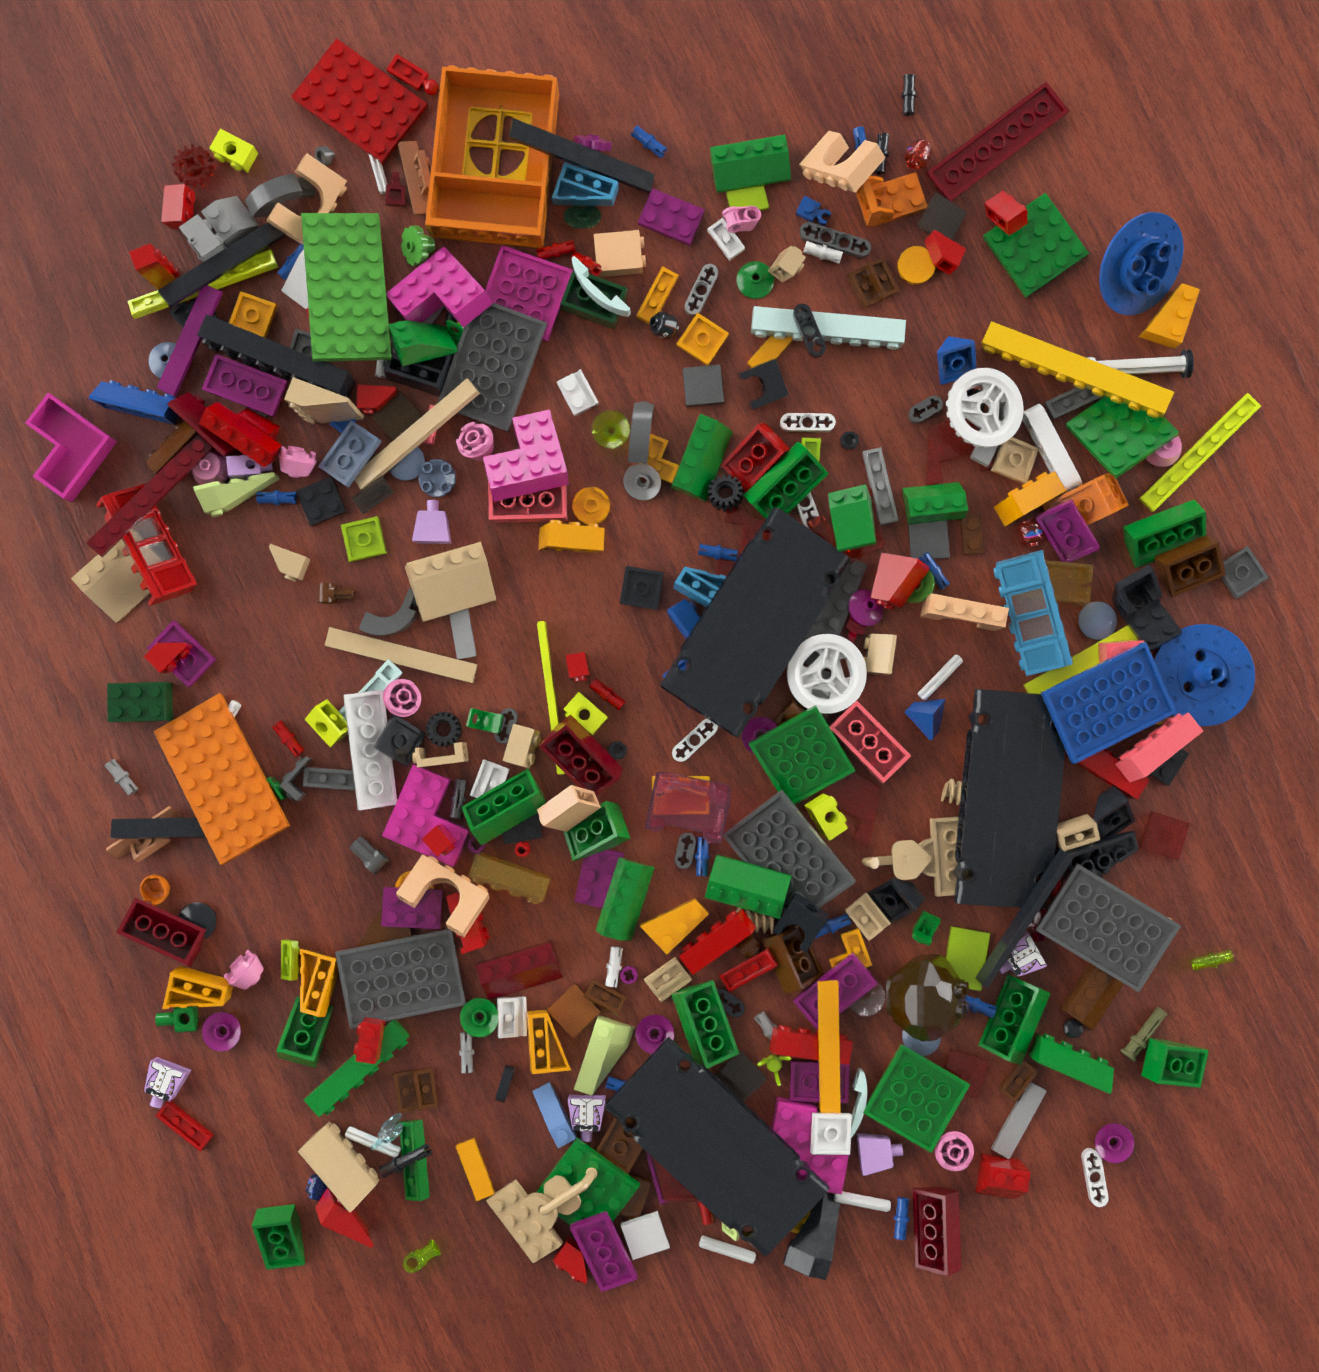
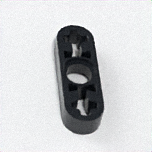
[793,304,826,358]

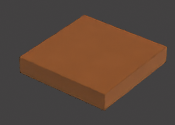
[547,983,601,1038]

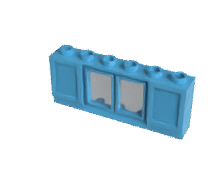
[993,550,1073,676]

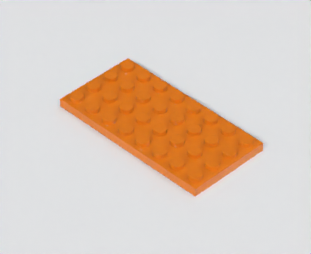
[153,693,290,865]

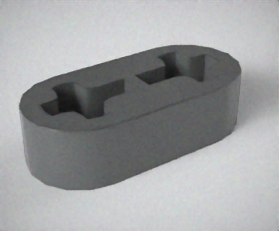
[908,396,943,424]
[494,708,518,744]
[675,832,696,869]

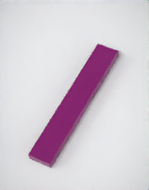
[156,285,223,397]

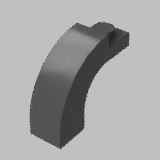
[245,174,316,218]
[628,401,654,464]
[359,588,419,637]

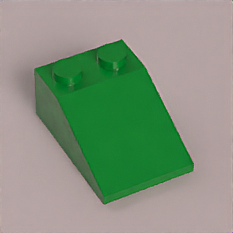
[389,320,458,366]
[828,484,876,552]
[563,801,631,861]
[276,996,334,1068]
[1141,1038,1209,1088]
[252,1204,305,1270]

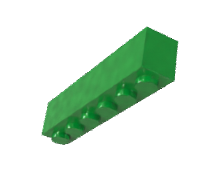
[304,1019,410,1117]

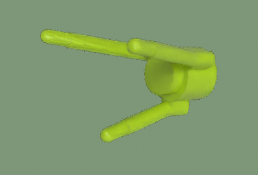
[757,1054,791,1086]

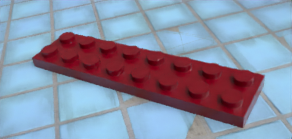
[926,82,1069,204]

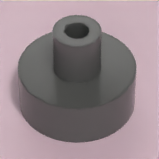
[315,146,335,166]

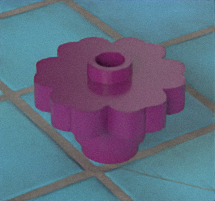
[573,134,612,152]

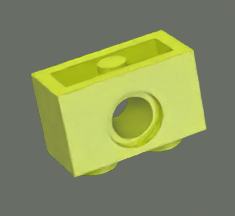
[209,129,258,173]
[564,692,608,735]
[305,699,348,747]
[804,793,848,841]

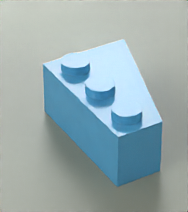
[551,162,619,206]
[673,567,726,608]

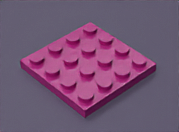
[485,245,573,342]

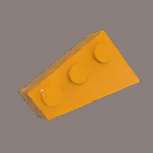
[1139,283,1200,349]
[994,471,1066,526]
[538,520,605,553]
[640,898,709,954]
[300,949,339,1017]
[162,966,233,1009]
[527,1010,571,1074]

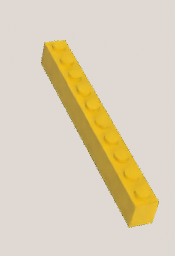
[981,321,1174,418]

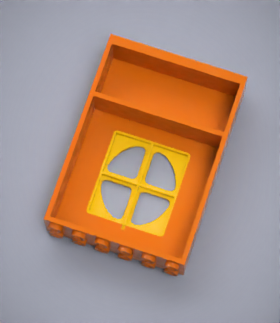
[425,65,560,248]

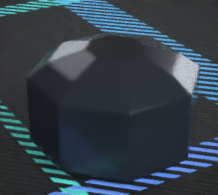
[840,431,859,451]
[608,741,627,759]
[1063,1018,1083,1038]

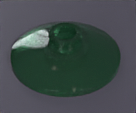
[564,205,602,229]

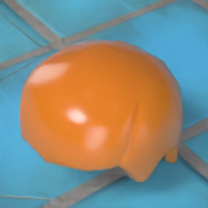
[140,874,170,906]

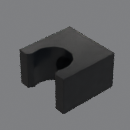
[737,359,789,409]
[773,893,829,953]

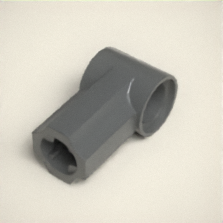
[349,836,389,875]

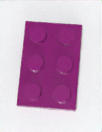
[638,188,705,246]
[1036,499,1100,565]
[147,620,217,687]
[574,850,624,908]
[381,886,443,929]
[789,1060,850,1103]

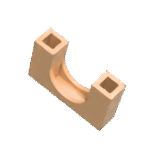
[799,131,885,192]
[266,153,347,244]
[920,594,1009,631]
[396,854,490,938]

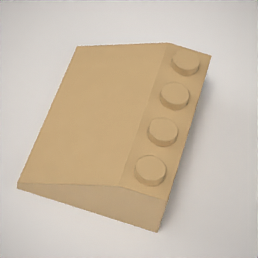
[285,377,364,424]
[71,529,164,623]
[405,542,496,622]
[298,1121,379,1213]

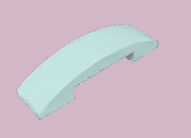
[572,256,631,317]
[339,659,403,720]
[851,1068,867,1138]

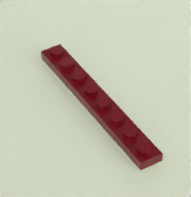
[86,433,214,558]

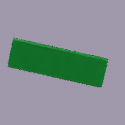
[399,1119,430,1201]

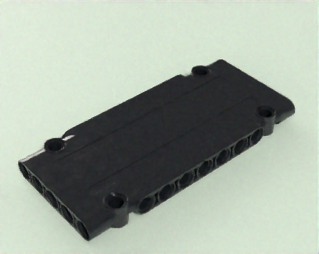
[659,507,850,738]
[954,689,1065,909]
[604,1037,830,1257]

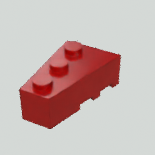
[446,891,490,954]

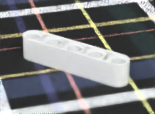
[1022,404,1082,494]

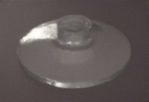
[850,982,885,1016]

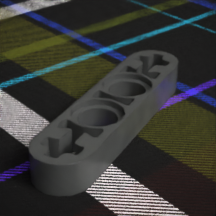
[799,222,871,259]

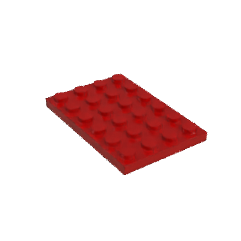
[291,38,428,165]

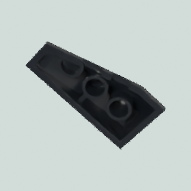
[1055,831,1138,880]
[783,1192,840,1280]

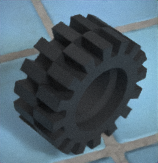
[708,474,743,512]
[426,712,462,746]

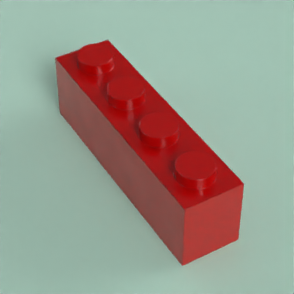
[129,243,182,290]
[199,402,282,468]
[1067,749,1149,800]
[679,909,756,975]
[769,1025,853,1065]

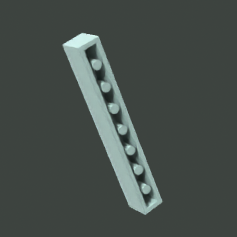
[751,306,906,350]

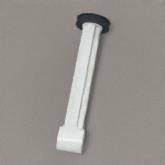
[1087,349,1194,378]

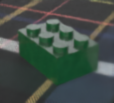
[560,269,628,330]
[107,682,173,723]

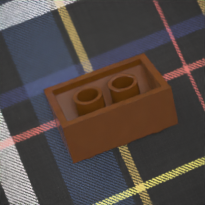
[145,420,198,474]
[1155,534,1226,598]
[762,924,824,994]
[1060,963,1124,1030]

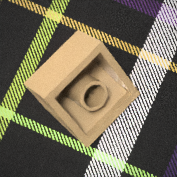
[863,634,897,676]

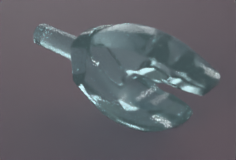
[370,1113,403,1151]

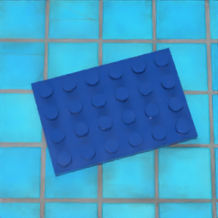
[1040,642,1176,764]

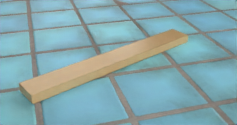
[355,378,480,491]
[325,627,478,683]

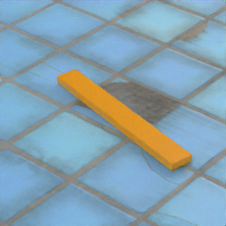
[817,980,841,1113]

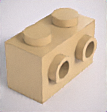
[768,246,806,283]
[503,724,541,769]
[1056,814,1100,851]

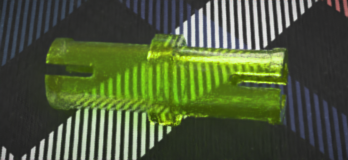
[1191,949,1234,971]

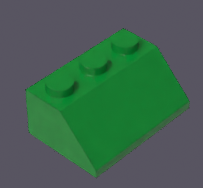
[902,482,968,525]

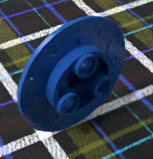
[1099,212,1184,315]
[1154,624,1255,726]

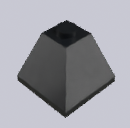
[1094,786,1135,838]
[867,878,925,924]

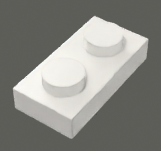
[707,218,745,261]

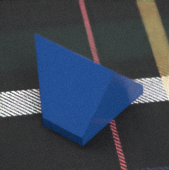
[904,699,946,741]

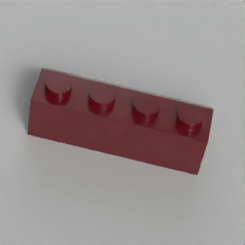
[167,392,243,457]
[539,715,623,797]
[116,897,206,967]
[476,940,563,1000]
[913,1187,961,1276]

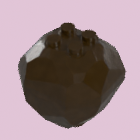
[886,954,969,1041]

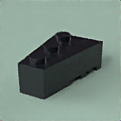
[384,353,453,397]

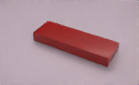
[719,948,778,992]
[155,1101,214,1152]

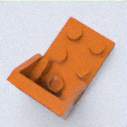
[855,172,928,227]
[1042,473,1129,525]

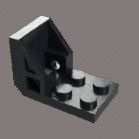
[1112,565,1182,652]

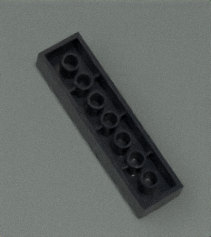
[197,314,356,398]

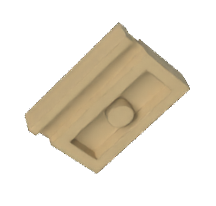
[844,893,891,941]
[644,956,692,1002]

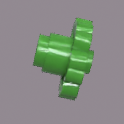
[401,225,435,266]

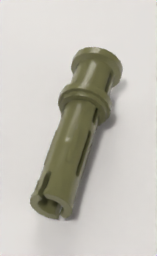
[1120,1007,1168,1062]

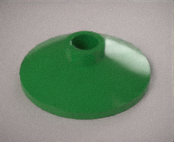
[737,261,774,299]
[460,998,498,1037]

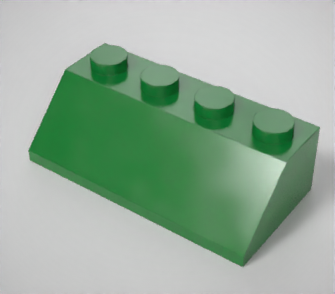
[710,135,791,193]
[671,414,733,502]
[743,442,829,519]
[1123,499,1206,568]
[461,769,547,845]
[705,854,792,919]
[595,857,655,941]
[978,974,1051,1065]
[671,980,739,1069]
[1028,1033,1114,1094]

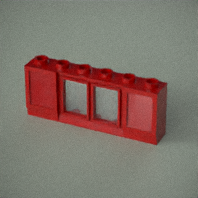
[96,484,197,606]

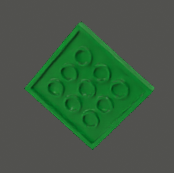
[982,192,1089,298]
[1066,396,1179,479]
[749,705,855,805]
[863,1044,970,1153]
[535,1138,640,1226]

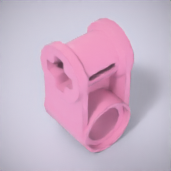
[722,206,761,233]

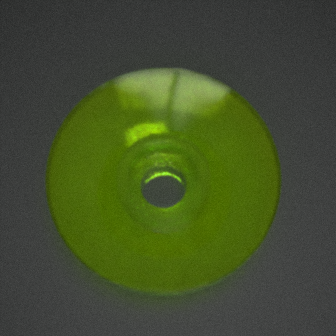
[592,410,630,448]

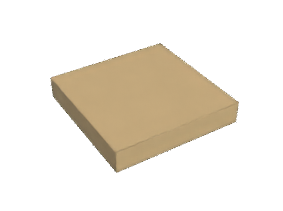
[991,437,1039,484]

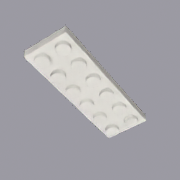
[343,690,397,810]

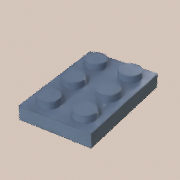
[318,420,382,488]

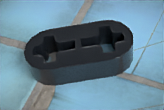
[716,988,745,1017]
[495,1064,515,1103]

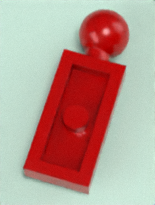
[386,53,439,95]

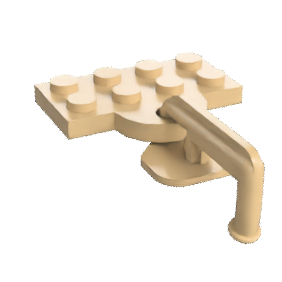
[862,817,968,896]
[486,1168,597,1263]

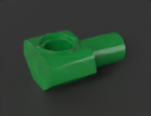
[155,1006,199,1033]

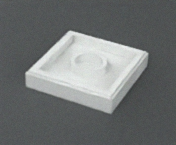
[810,1113,852,1155]
[621,1211,670,1260]

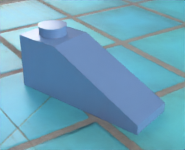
[532,1082,577,1148]

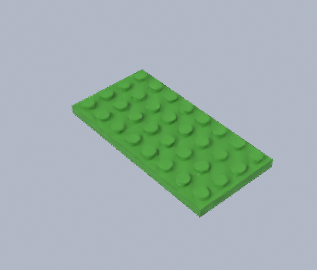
[301,213,391,362]

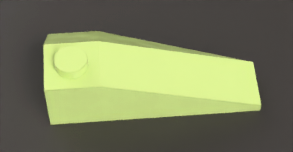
[193,472,279,517]
[574,1015,635,1095]

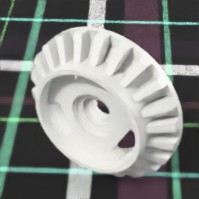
[946,368,1024,448]
[787,634,867,714]

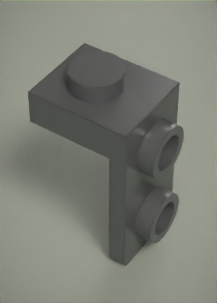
[280,757,312,801]

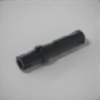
[379,1144,432,1178]

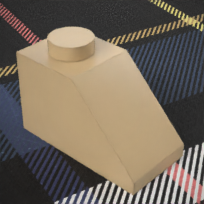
[269,544,311,582]

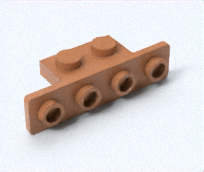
[398,141,430,216]
[106,806,181,863]

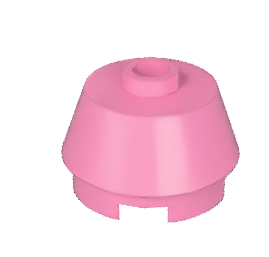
[456,422,494,461]
[1146,436,1182,467]
[278,446,317,478]
[192,450,228,485]
[383,679,421,717]
[224,950,264,990]
[935,1131,974,1171]

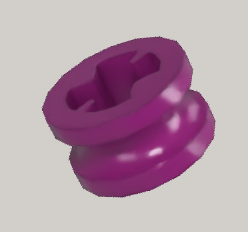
[467,836,486,853]
[620,965,638,984]

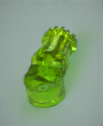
[403,1239,441,1273]

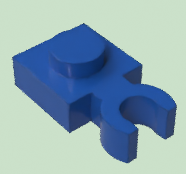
[795,196,831,226]

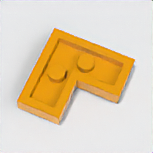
[639,434,679,484]
[829,928,872,968]

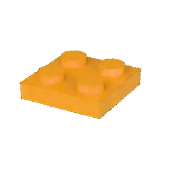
[229,291,278,338]
[677,312,729,366]

